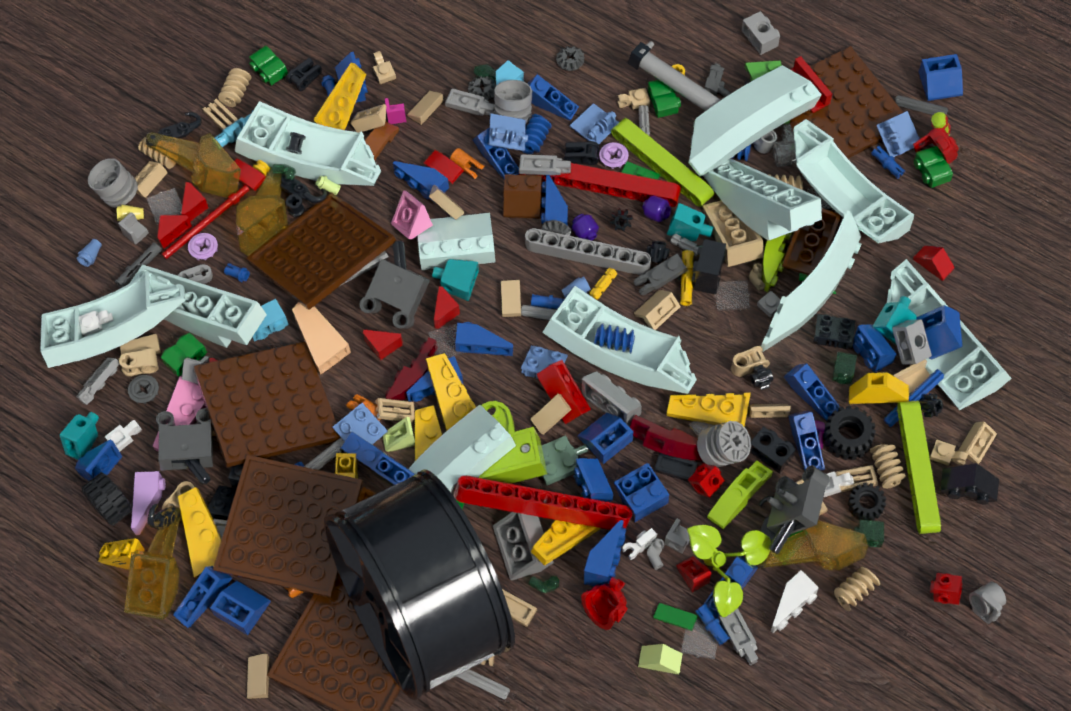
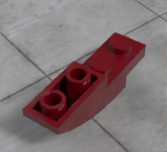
[385,337,438,407]
[630,415,703,461]

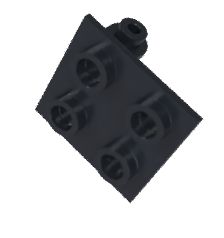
[813,314,855,350]
[208,485,237,520]

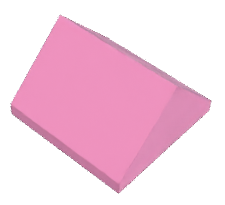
[391,191,433,239]

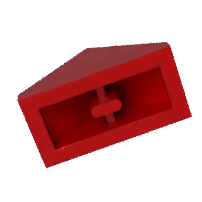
[181,182,209,222]
[158,215,192,249]
[913,246,955,281]
[434,286,460,329]
[363,330,403,361]
[676,556,711,592]

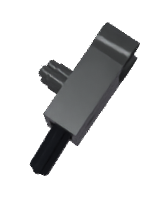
[360,241,430,329]
[156,408,214,485]
[767,465,830,554]

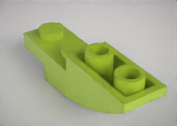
[762,232,793,292]
[707,461,773,529]

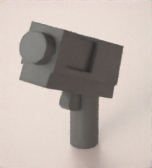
[705,63,731,97]

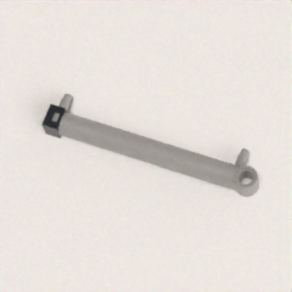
[627,41,777,154]

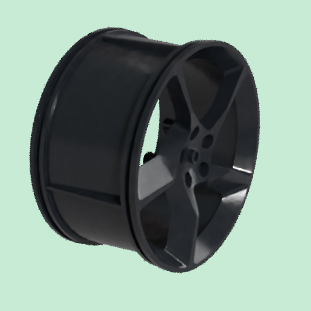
[324,469,515,700]

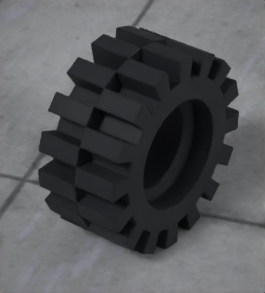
[848,483,886,522]

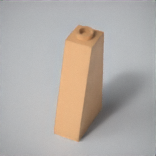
[292,302,351,375]

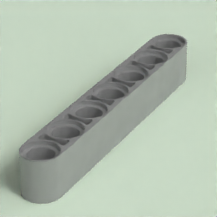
[525,228,651,275]

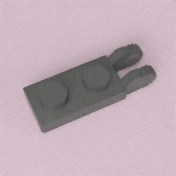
[633,253,687,295]

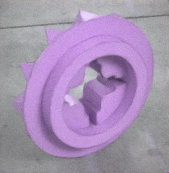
[599,143,628,169]
[188,233,218,260]

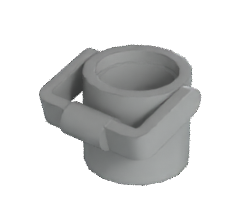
[969,581,1006,624]

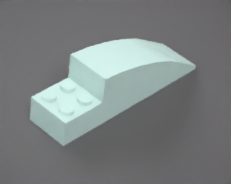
[703,158,822,240]
[129,264,267,348]

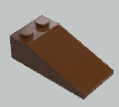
[782,208,841,275]

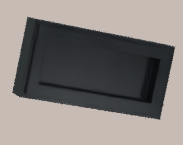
[654,452,698,482]

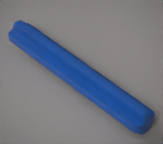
[884,369,944,427]

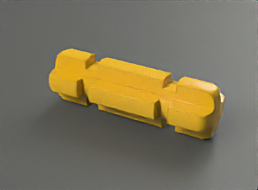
[589,268,617,300]

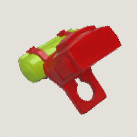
[913,112,959,164]

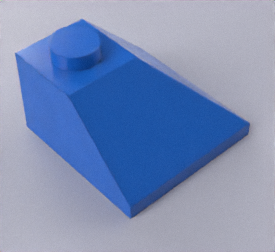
[75,439,122,481]

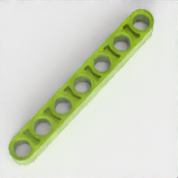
[611,118,714,207]
[897,400,941,534]

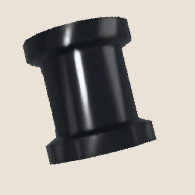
[286,132,306,155]
[286,194,305,218]

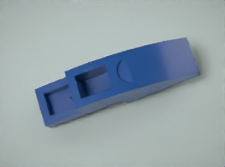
[341,432,415,485]

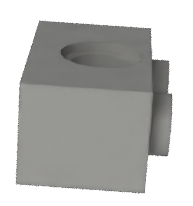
[741,11,780,55]
[892,319,932,364]

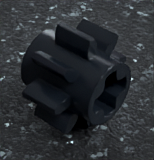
[610,207,633,232]
[646,241,670,263]
[750,365,773,390]
[919,393,943,418]

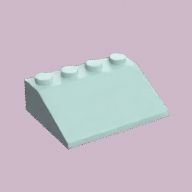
[418,213,495,270]

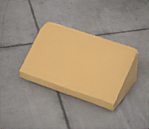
[407,91,443,125]
[351,104,386,133]
[135,161,167,197]
[429,185,464,219]
[749,404,790,418]
[958,421,997,464]
[247,654,269,699]

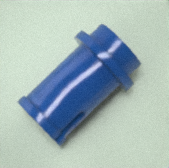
[321,75,335,97]
[224,263,250,282]

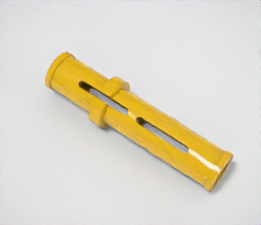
[680,250,694,306]

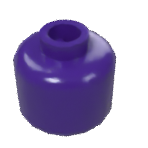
[642,196,671,222]
[571,214,599,240]

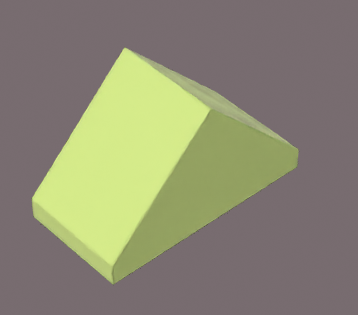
[383,417,415,452]
[638,644,682,675]

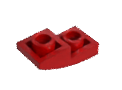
[424,150,464,184]
[226,159,266,191]

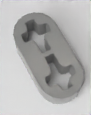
[178,264,213,284]

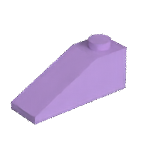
[131,471,166,535]

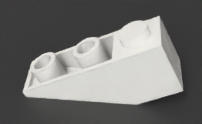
[771,570,819,633]

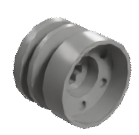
[494,80,532,124]
[88,159,138,207]
[697,421,751,467]

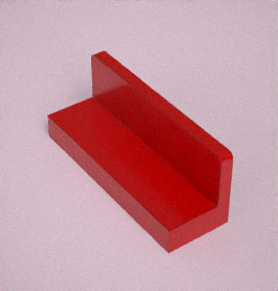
[790,56,832,113]
[537,360,591,424]

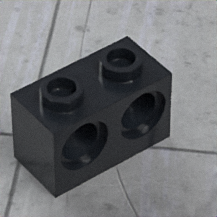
[750,426,796,474]

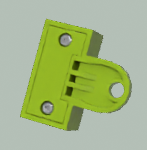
[478,401,547,484]

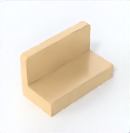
[634,290,681,330]
[893,359,930,395]

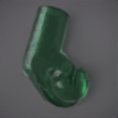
[474,64,496,81]
[272,164,296,179]
[528,576,560,593]

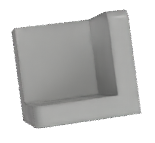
[118,212,149,245]
[182,356,209,384]
[665,518,690,554]

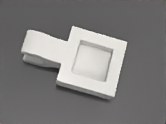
[78,310,113,336]
[105,420,142,452]
[824,472,854,497]
[622,528,657,560]

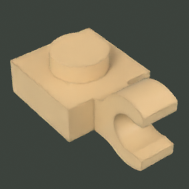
[373,51,396,84]
[617,88,650,109]
[930,440,968,466]

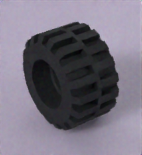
[823,406,876,460]
[81,472,132,526]

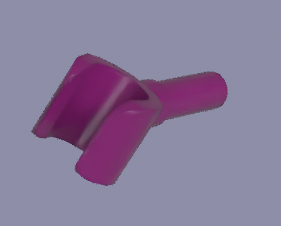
[815,420,825,449]

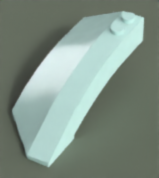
[689,65,822,177]
[235,101,381,186]
[793,119,914,243]
[761,210,862,352]
[887,259,1012,410]
[41,271,185,368]
[542,286,697,394]
[409,405,516,496]

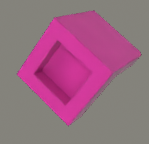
[385,98,406,124]

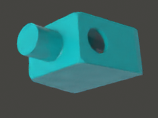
[667,203,713,241]
[432,259,479,301]
[872,296,917,345]
[60,412,99,460]

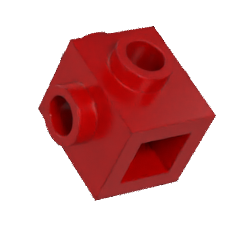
[688,463,725,497]
[930,573,962,605]

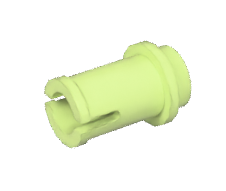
[316,176,341,195]

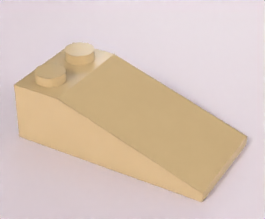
[702,200,764,267]

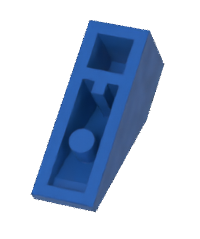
[455,322,513,356]
[173,566,232,628]

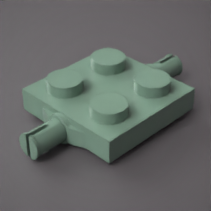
[541,435,588,485]

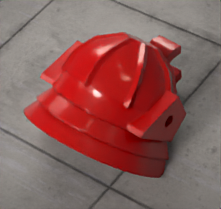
[581,577,628,630]

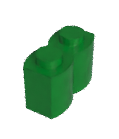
[249,45,288,86]
[647,80,681,118]
[914,146,953,188]
[161,333,207,377]

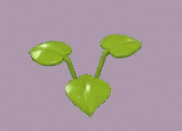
[687,525,771,617]

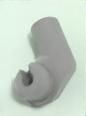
[647,538,664,570]

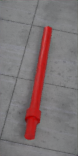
[162,185,250,259]

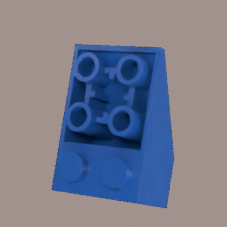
[584,520,626,587]

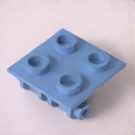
[570,103,619,144]
[876,111,921,157]
[489,114,528,151]
[521,345,568,379]
[332,403,388,444]

